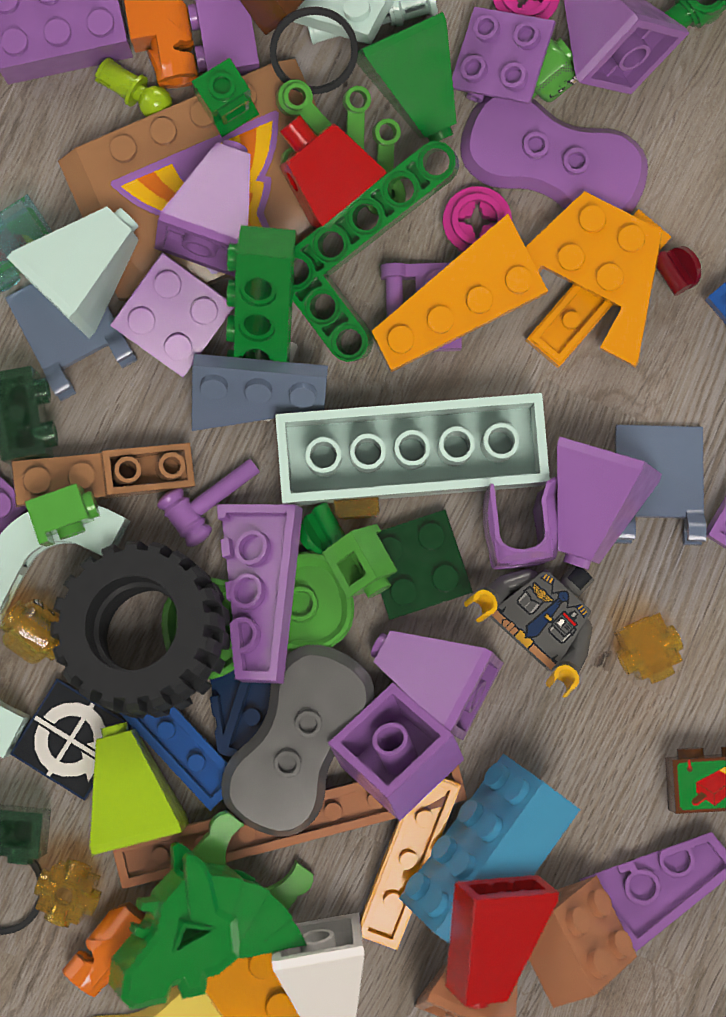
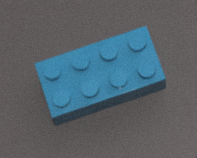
[399,754,581,943]

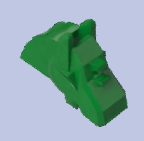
[108,842,307,1010]

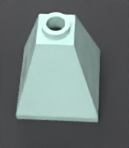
[6,207,139,338]

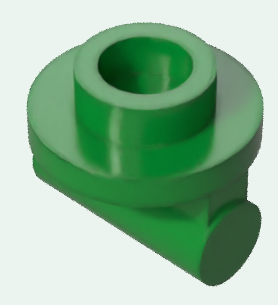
[300,502,345,554]

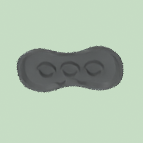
[221,644,374,837]

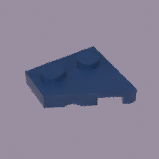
[210,670,271,757]

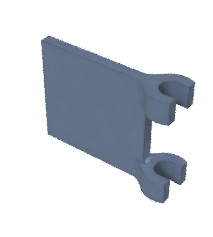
[5,284,138,402]
[615,425,707,546]

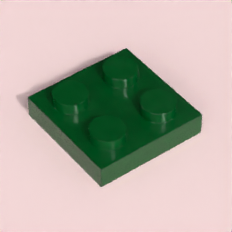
[377,510,473,620]

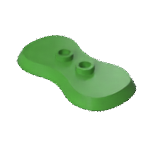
[161,551,354,680]

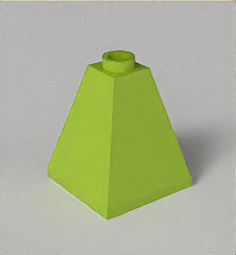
[90,722,189,855]

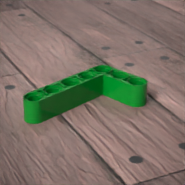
[293,141,459,362]

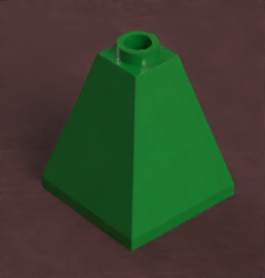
[357,12,457,142]

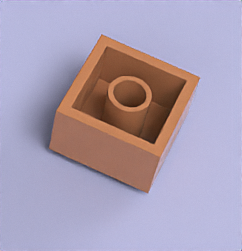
[529,875,638,1008]

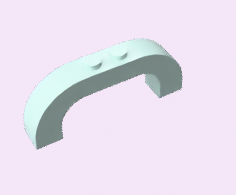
[0,505,130,758]

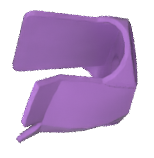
[483,476,558,570]

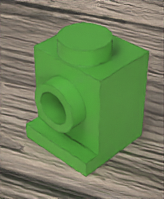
[25,484,100,547]
[322,524,397,598]

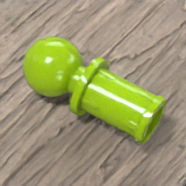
[95,57,173,117]

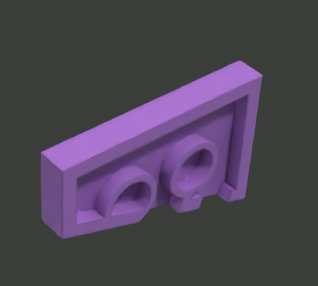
[579,832,726,951]

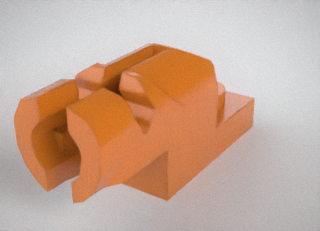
[124,0,198,89]
[62,901,145,997]

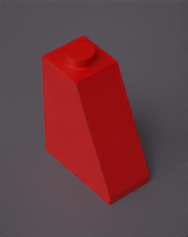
[445,875,559,1009]

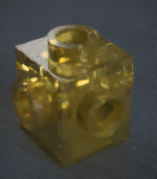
[33,858,102,928]

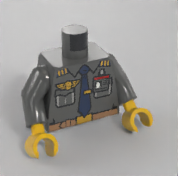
[464,565,594,698]

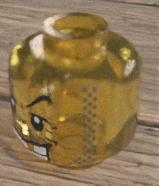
[0,599,60,664]

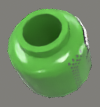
[532,37,578,102]

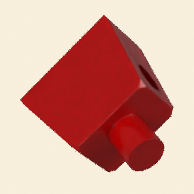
[279,115,387,229]

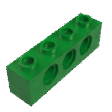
[226,225,296,362]

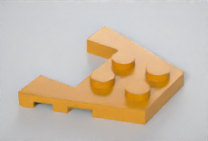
[520,191,662,368]

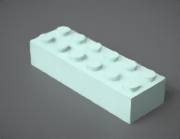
[275,393,550,506]

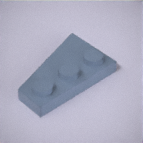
[192,354,328,431]

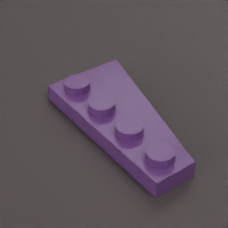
[217,504,303,684]

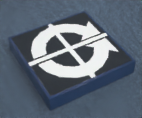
[10,678,132,801]

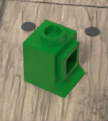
[192,58,259,137]

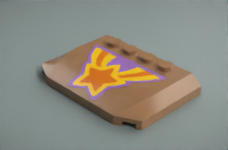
[58,59,318,301]

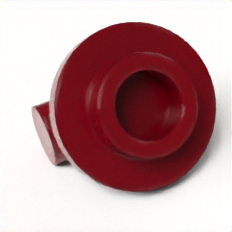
[656,246,701,296]

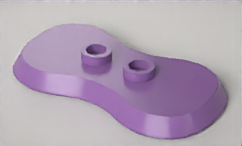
[460,96,648,214]

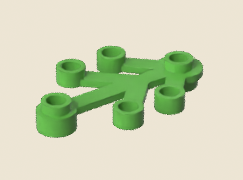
[275,79,406,216]

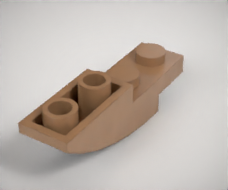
[11,443,195,507]

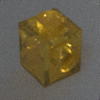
[614,612,684,684]

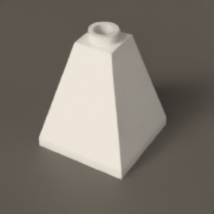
[272,912,364,1017]

